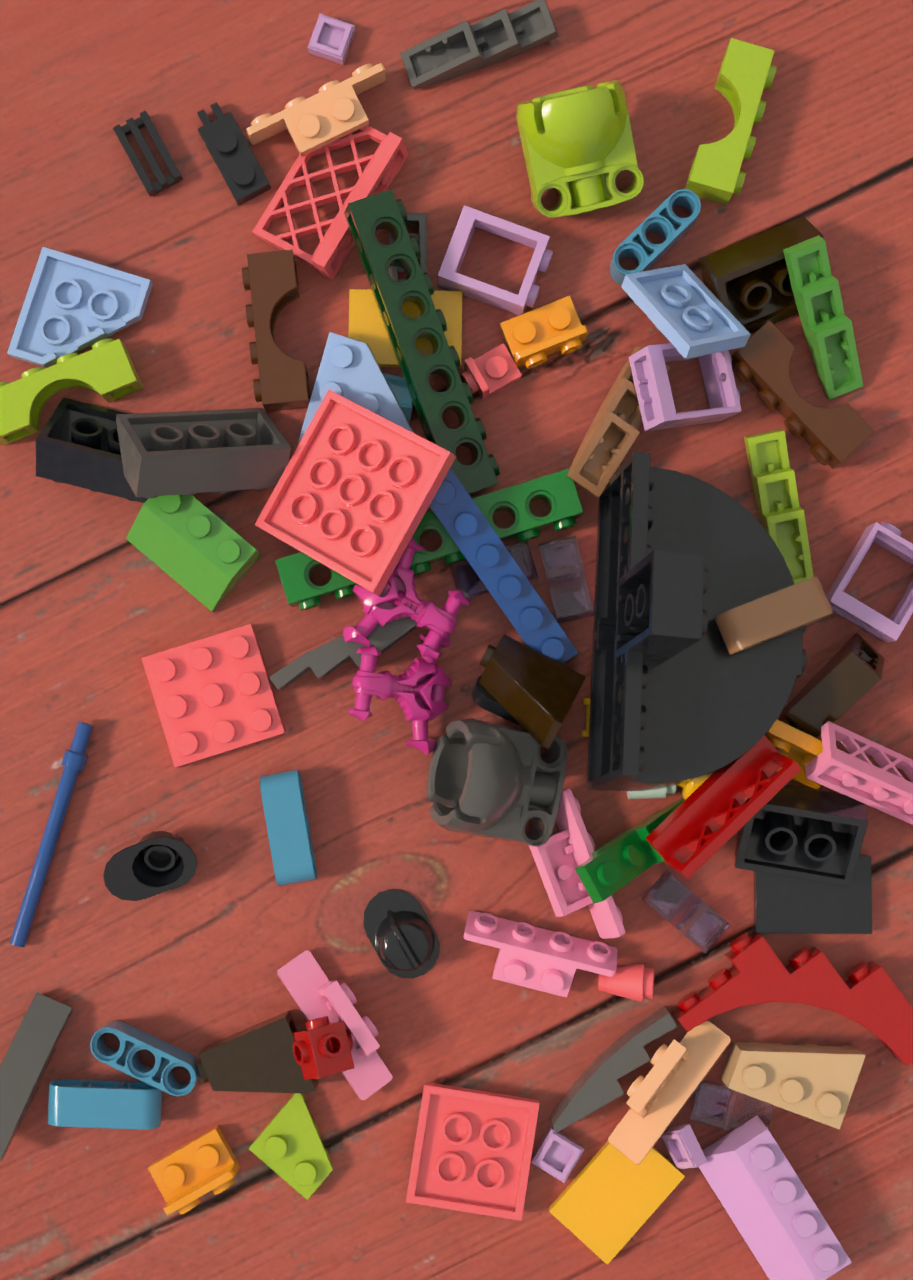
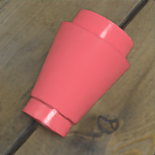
[598,963,655,1003]

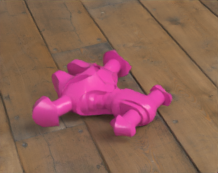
[343,538,470,659]
[348,634,452,755]

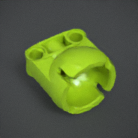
[516,80,644,217]

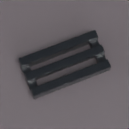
[113,110,183,197]

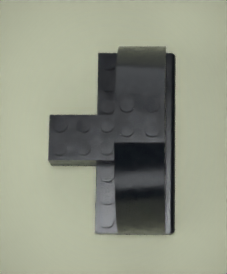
[587,452,807,791]

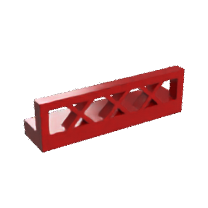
[645,735,802,879]

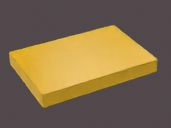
[348,289,462,368]
[549,1141,685,1265]

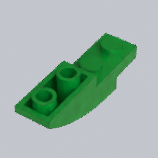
[575,798,685,904]

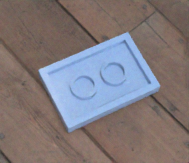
[621,264,751,359]

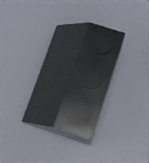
[36,397,148,503]
[734,785,868,887]

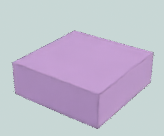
[307,14,356,65]
[661,1124,707,1169]
[531,1126,585,1183]

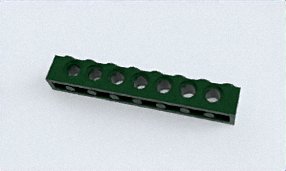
[344,189,500,494]

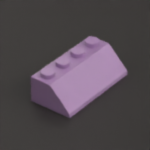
[699,1115,852,1280]

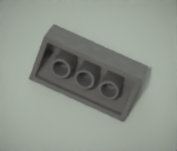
[116,408,291,498]

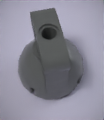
[426,718,567,847]

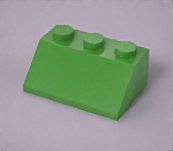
[126,494,262,612]

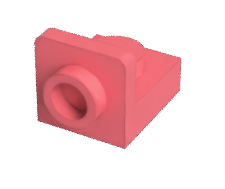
[461,343,522,400]

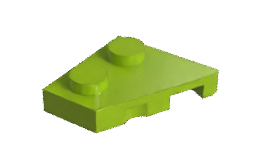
[249,1093,334,1200]

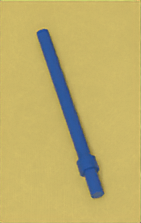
[10,721,93,947]

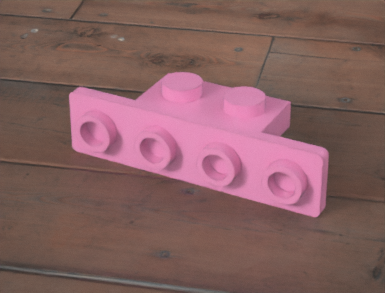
[529,788,626,939]
[463,911,618,998]
[277,950,393,1100]

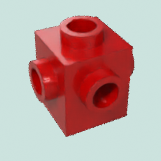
[293,1016,355,1080]

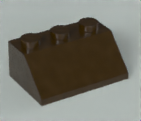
[699,216,824,333]

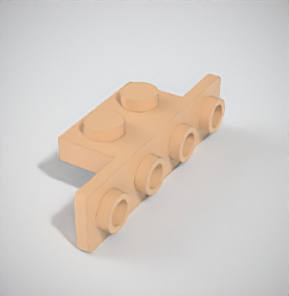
[246,63,386,157]
[608,1020,731,1165]

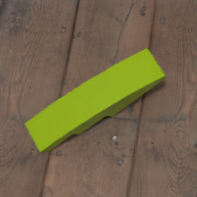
[744,429,814,584]

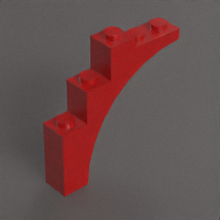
[673,932,913,1066]

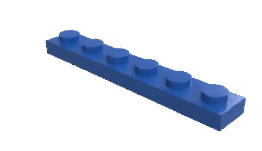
[430,468,578,664]

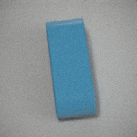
[609,189,701,285]
[260,769,317,886]
[90,1020,201,1097]
[48,1079,162,1130]

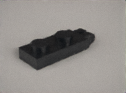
[197,102,271,206]

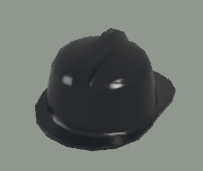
[103,831,197,901]
[363,889,440,978]

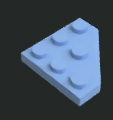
[7,247,153,368]
[298,332,415,443]

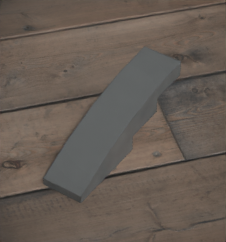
[400,0,559,90]
[269,617,417,690]
[0,992,73,1162]
[550,1007,677,1133]

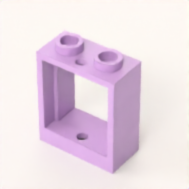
[438,205,553,316]
[628,343,742,431]
[826,522,913,643]

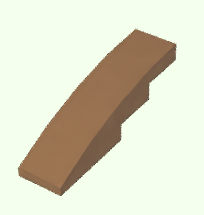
[567,346,671,497]

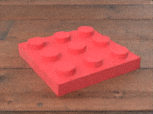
[141,624,286,768]
[406,1082,540,1221]

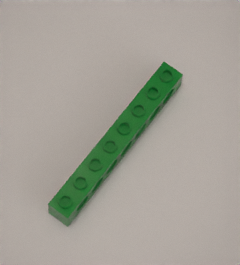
[275,469,583,611]

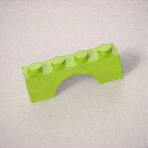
[685,38,777,206]
[0,338,144,446]

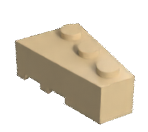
[720,1042,866,1130]

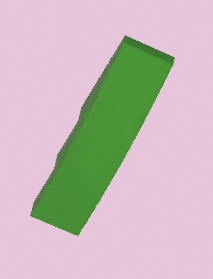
[783,235,864,400]

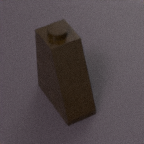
[785,633,884,738]
[479,634,586,749]
[197,1011,319,1094]

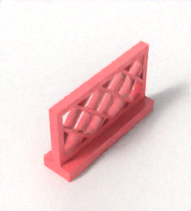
[252,125,409,281]

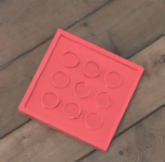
[255,390,457,596]

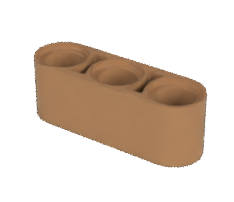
[714,576,833,655]

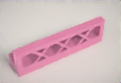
[805,721,913,825]

